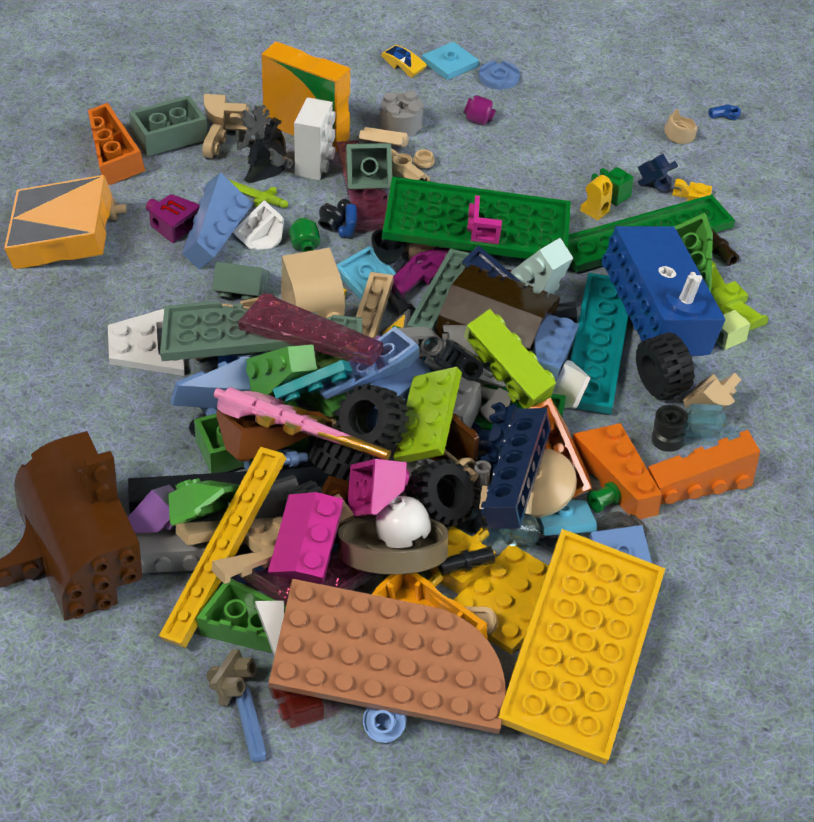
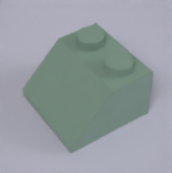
[345,143,392,189]
[212,262,270,300]

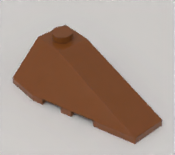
[216,410,333,461]

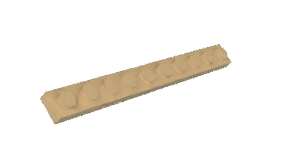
[313,272,394,446]

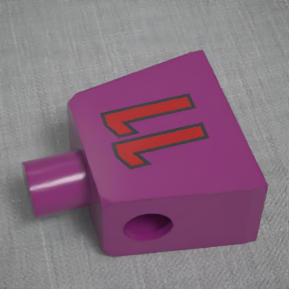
[146,194,200,243]

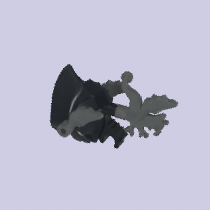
[235,105,293,183]

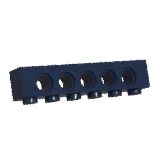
[481,408,551,529]

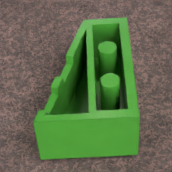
[246,345,317,397]

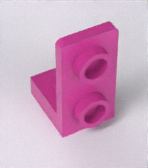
[467,195,502,244]

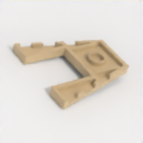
[176,517,283,584]

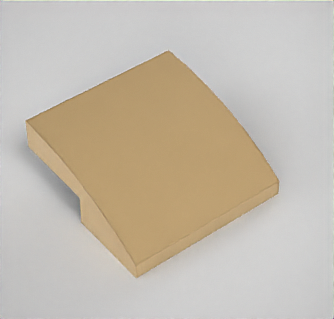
[359,127,409,147]

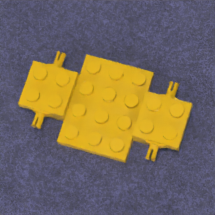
[428,526,548,655]

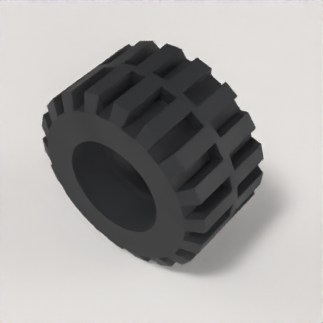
[635,332,695,400]
[336,384,409,450]
[308,428,381,481]
[404,459,476,528]

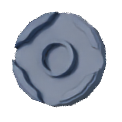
[479,61,520,90]

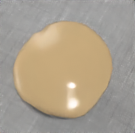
[664,109,698,144]

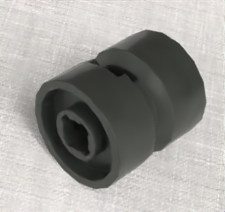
[651,405,688,452]

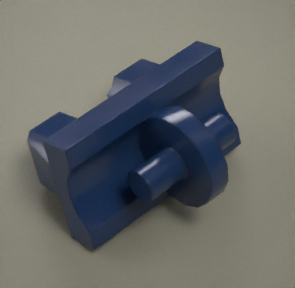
[637,154,678,192]

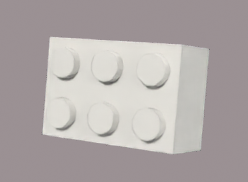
[294,98,335,180]

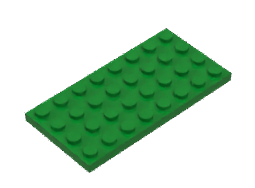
[382,176,571,259]

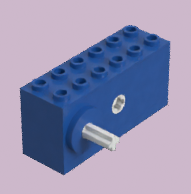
[602,226,726,356]

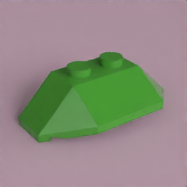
[168,478,240,526]

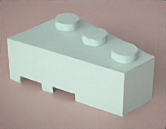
[510,238,573,297]

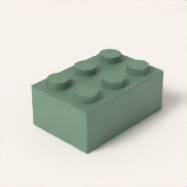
[129,95,207,157]

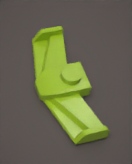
[711,261,769,331]

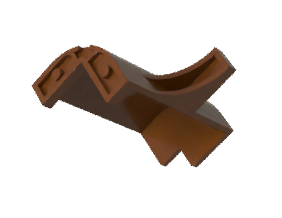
[0,431,142,621]

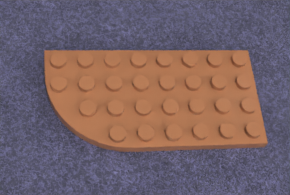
[268,579,505,734]

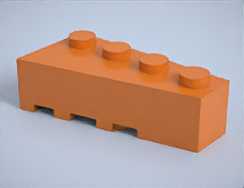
[88,103,145,185]
[573,423,662,521]
[648,430,760,505]

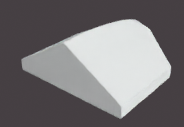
[232,200,284,250]
[553,360,591,409]

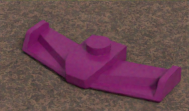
[391,247,472,298]

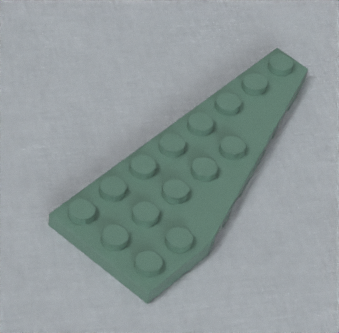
[160,301,363,361]

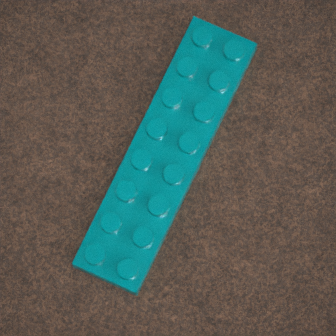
[571,273,628,415]

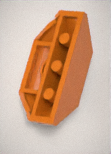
[530,398,592,499]

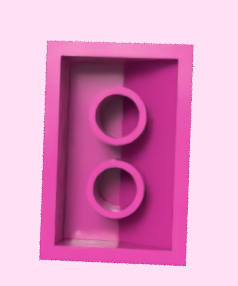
[347,459,409,518]
[268,492,343,585]

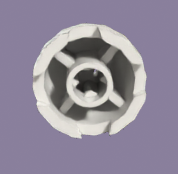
[376,496,431,548]

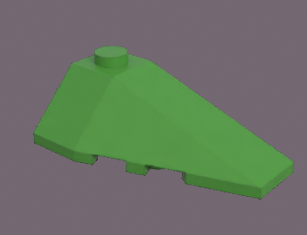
[674,213,713,292]

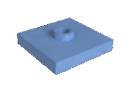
[589,525,652,563]

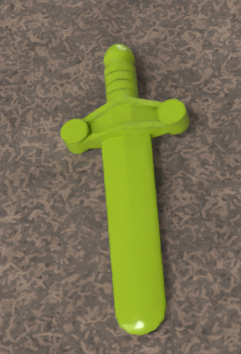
[228,179,288,208]

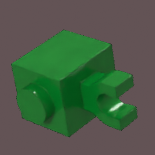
[591,167,634,206]

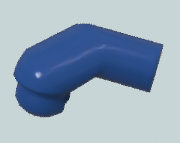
[708,104,741,120]
[339,204,357,238]

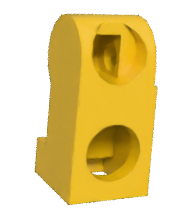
[580,175,612,220]

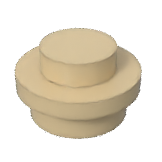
[413,149,435,168]

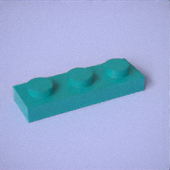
[273,360,353,403]

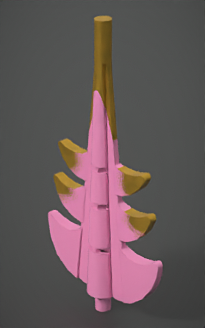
[214,387,391,460]

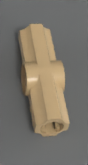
[391,148,430,182]

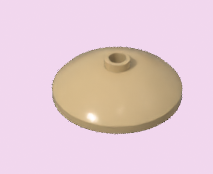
[524,449,577,518]

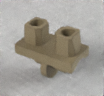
[206,649,258,706]

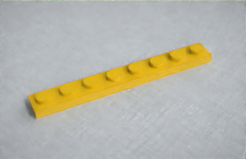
[159,447,287,648]

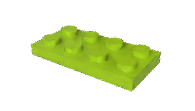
[393,367,462,462]

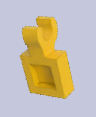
[672,179,712,201]

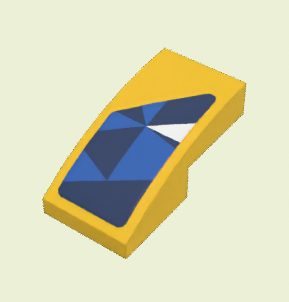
[381,45,427,78]

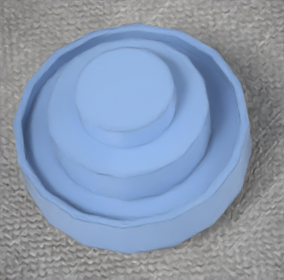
[363,707,407,743]

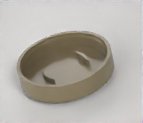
[338,514,448,574]

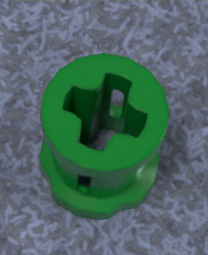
[587,481,622,513]

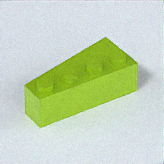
[464,309,556,409]

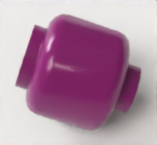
[463,95,496,126]

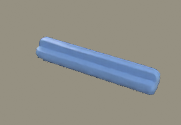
[236,686,266,763]

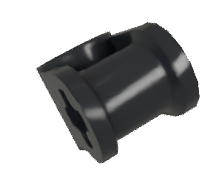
[434,338,483,381]

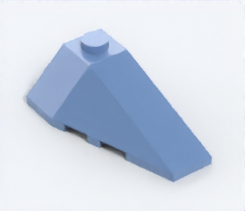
[318,326,419,399]
[170,351,269,408]

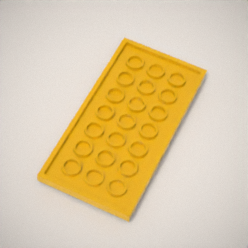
[498,529,665,765]

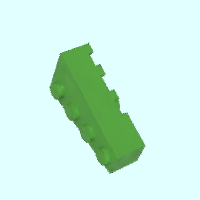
[196,578,286,653]

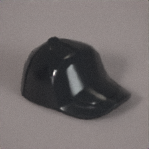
[371,229,407,264]

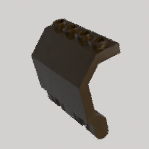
[435,264,561,351]

